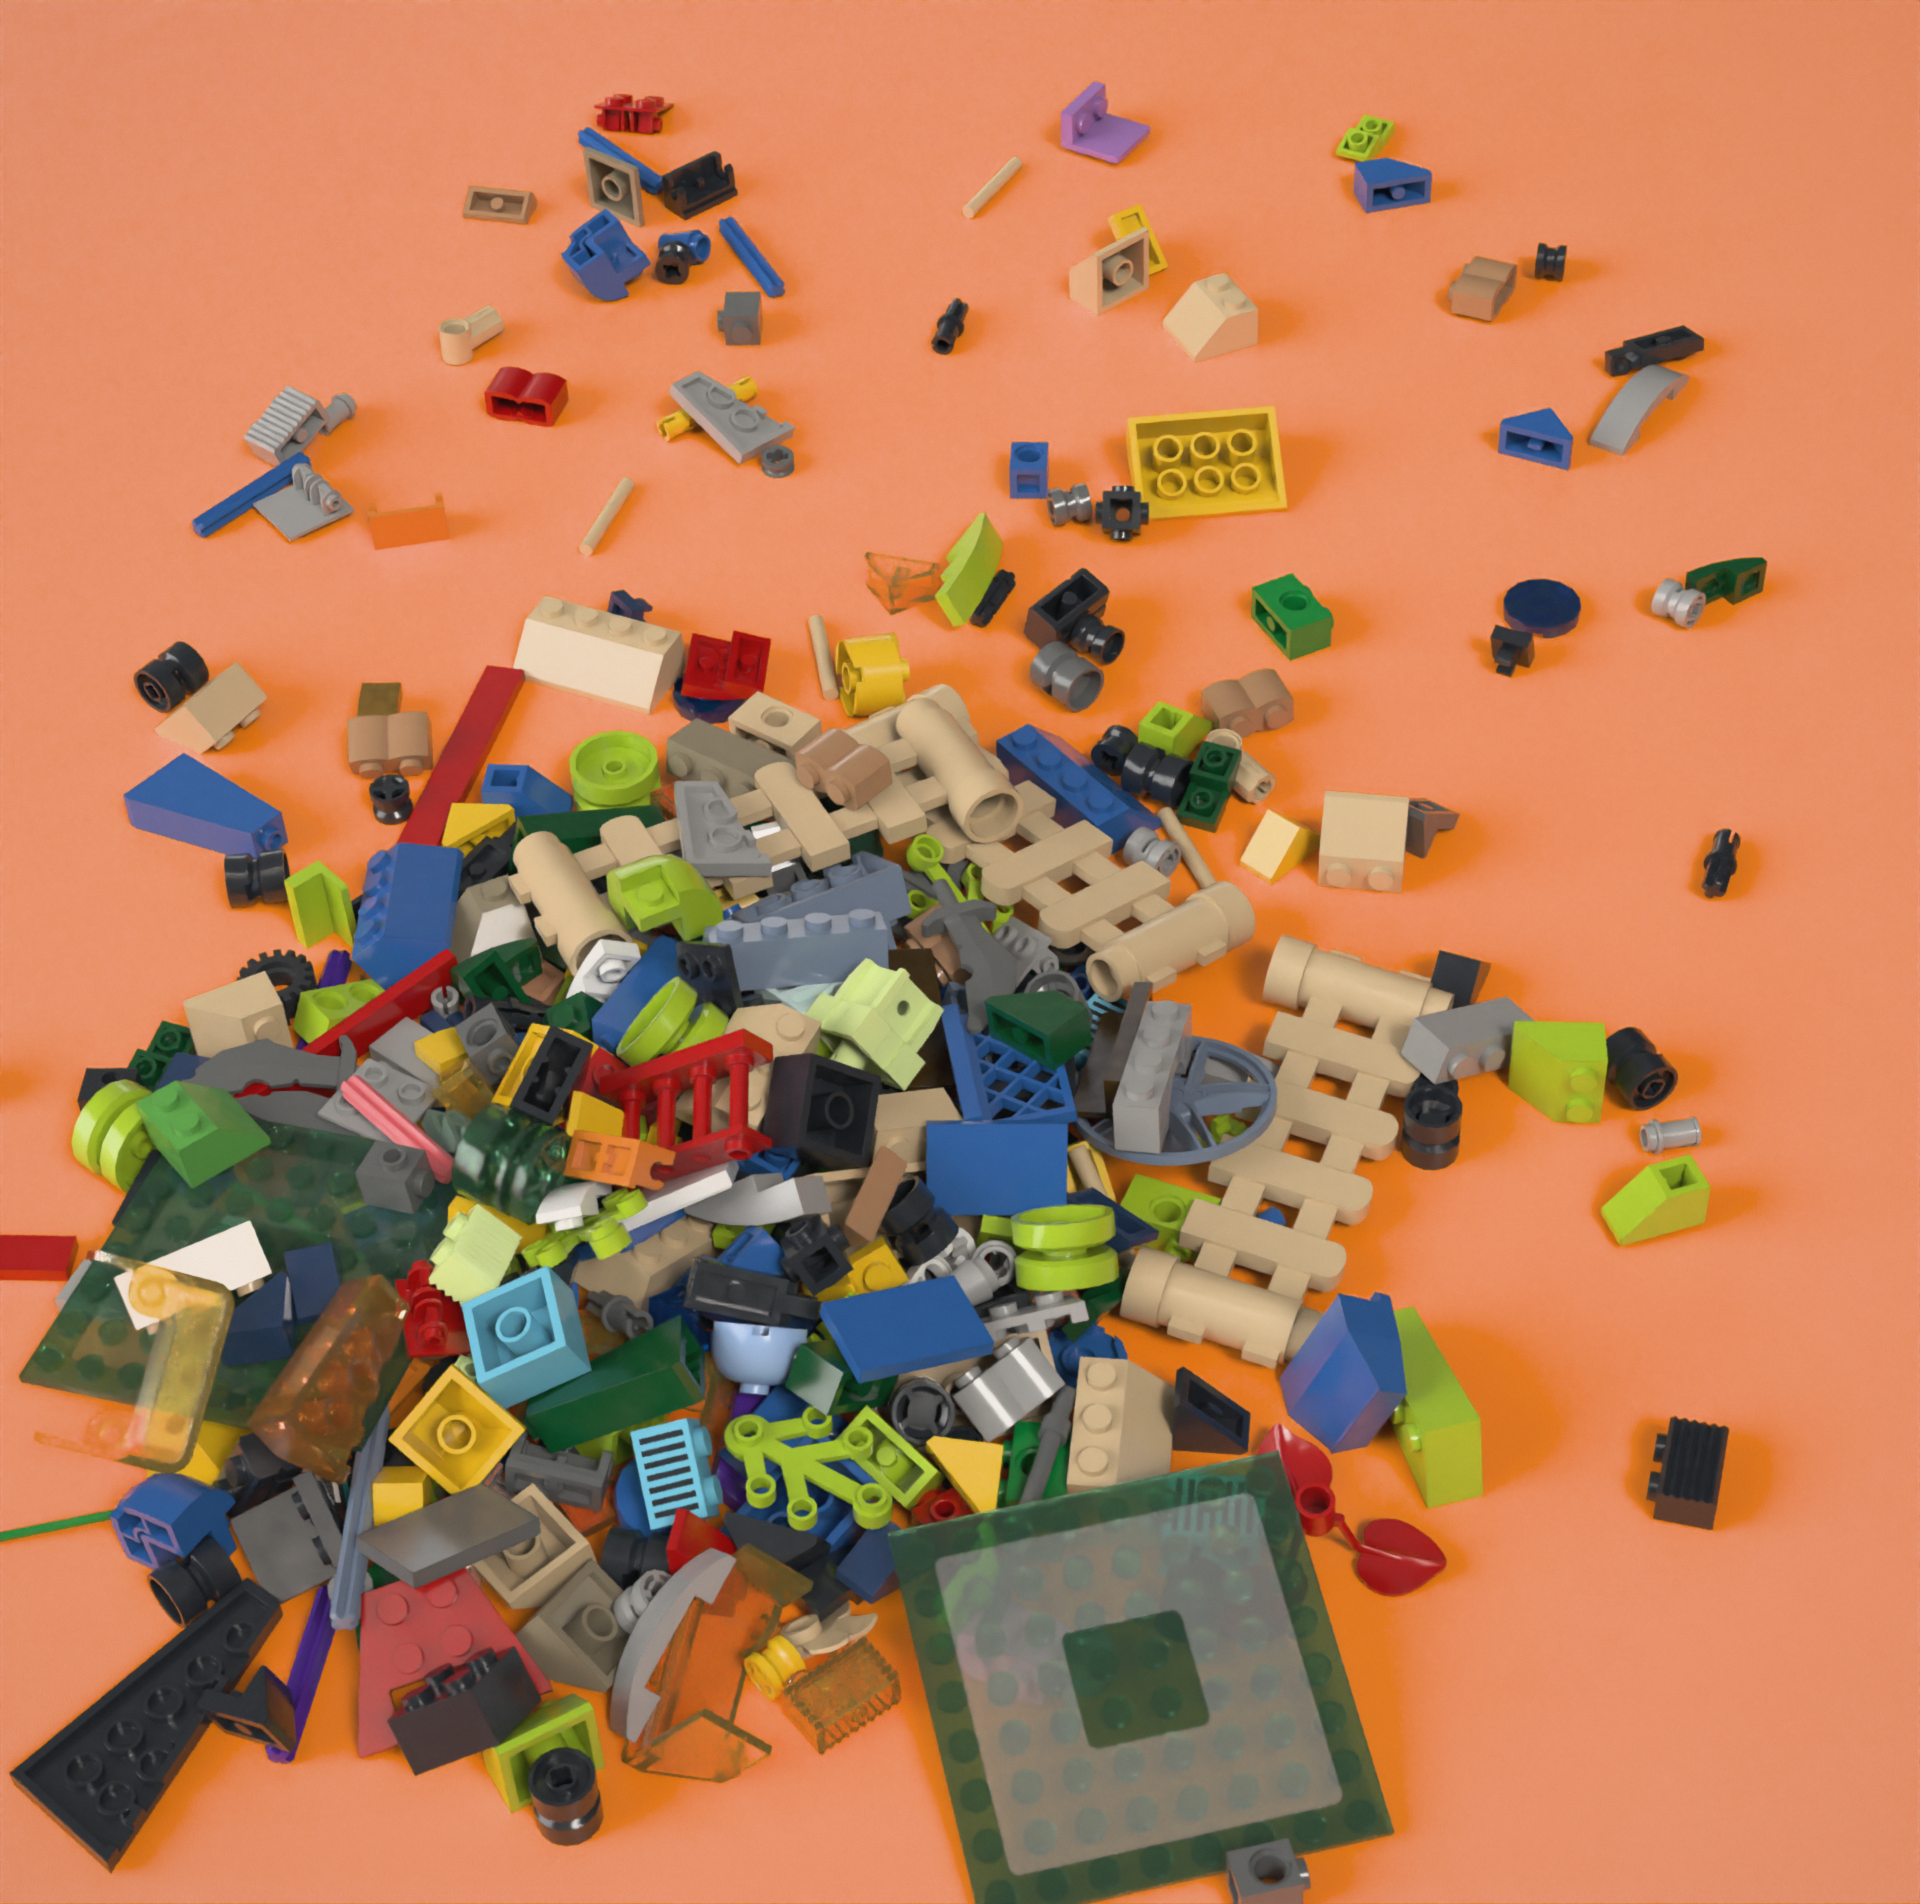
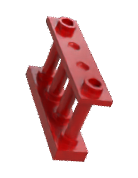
[599,1028,773,1193]

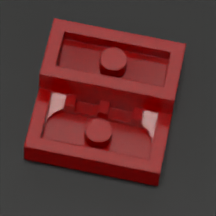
[680,630,771,700]

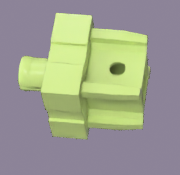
[804,958,944,1091]

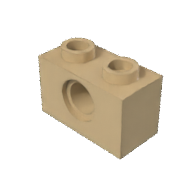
[728,691,822,760]

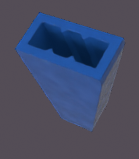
[123,753,288,858]
[592,935,682,1067]

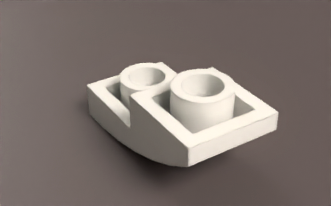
[566,939,641,1003]
[536,1181,613,1231]

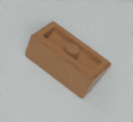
[462,186,538,225]
[843,1146,907,1248]

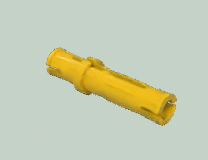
[656,375,758,441]

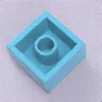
[461,1265,592,1409]

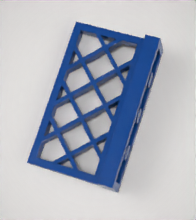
[941,1003,1078,1123]

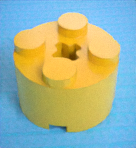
[835,632,910,717]

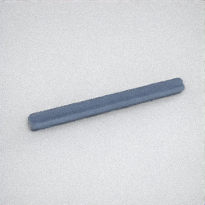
[330,1401,390,1631]

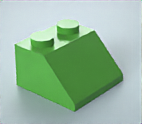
[136,1080,271,1189]

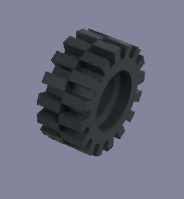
[237,949,317,1026]

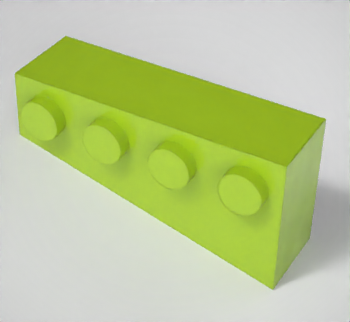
[1388,1306,1483,1509]

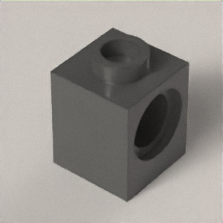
[455,1002,521,1084]
[1226,1838,1311,1904]

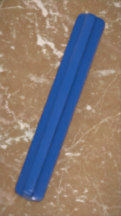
[578,127,663,195]
[719,216,785,298]
[191,452,312,538]

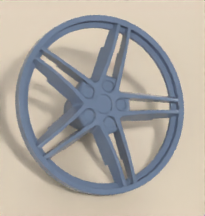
[1072,1036,1277,1166]

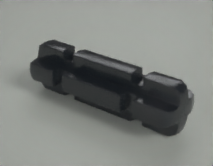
[969,569,1016,628]

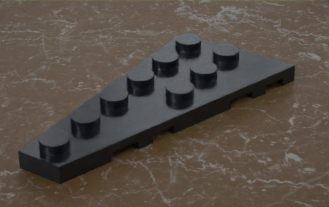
[9,1577,283,1873]

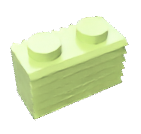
[429,1203,522,1307]

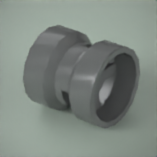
[1046,483,1092,526]

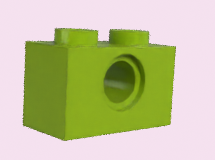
[1120,1173,1222,1263]
[836,1405,946,1511]

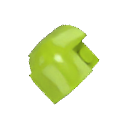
[606,854,724,941]

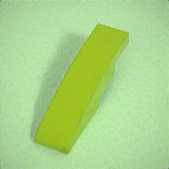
[935,512,1003,627]

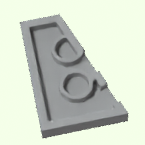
[669,371,795,465]
[674,781,772,877]
[980,1291,1089,1341]

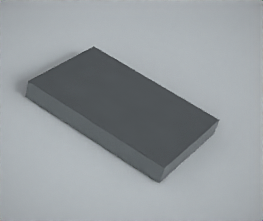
[356,1483,541,1589]

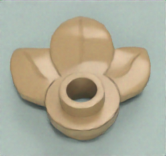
[781,1602,878,1659]

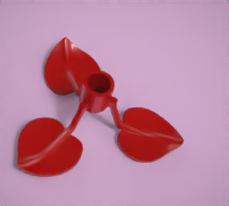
[1224,1423,1447,1625]

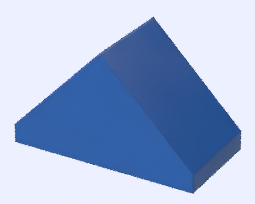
[1498,407,1573,471]

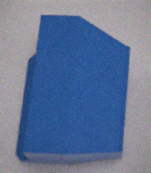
[1279,1291,1407,1454]

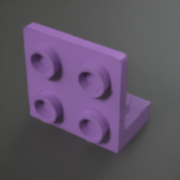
[1061,81,1150,163]

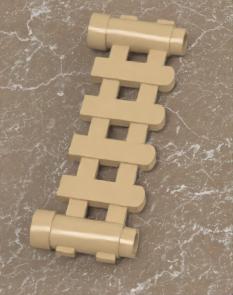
[839,684,1256,1002]
[508,698,1024,978]
[1120,934,1454,1369]

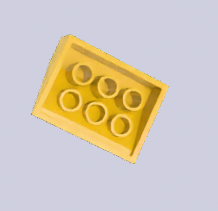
[1125,406,1288,522]

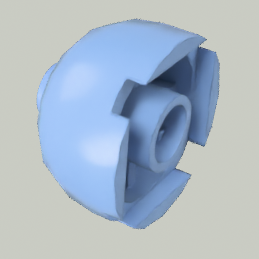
[710,1321,808,1395]

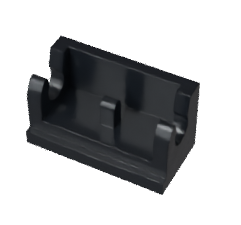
[662,150,738,221]

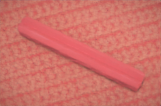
[340,1075,460,1184]

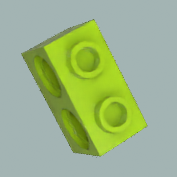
[293,979,385,1044]

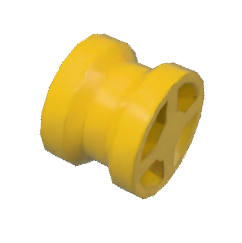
[744,1635,807,1701]

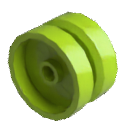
[569,730,663,811]
[616,976,729,1067]
[71,1079,171,1193]
[1011,1204,1119,1291]

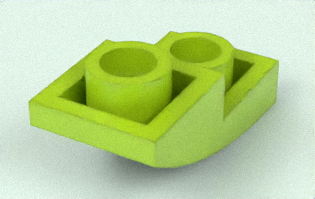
[1336,114,1395,162]

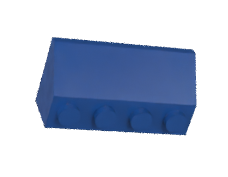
[996,724,1162,855]
[351,842,464,990]

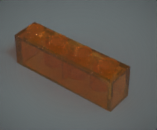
[246,1274,410,1484]

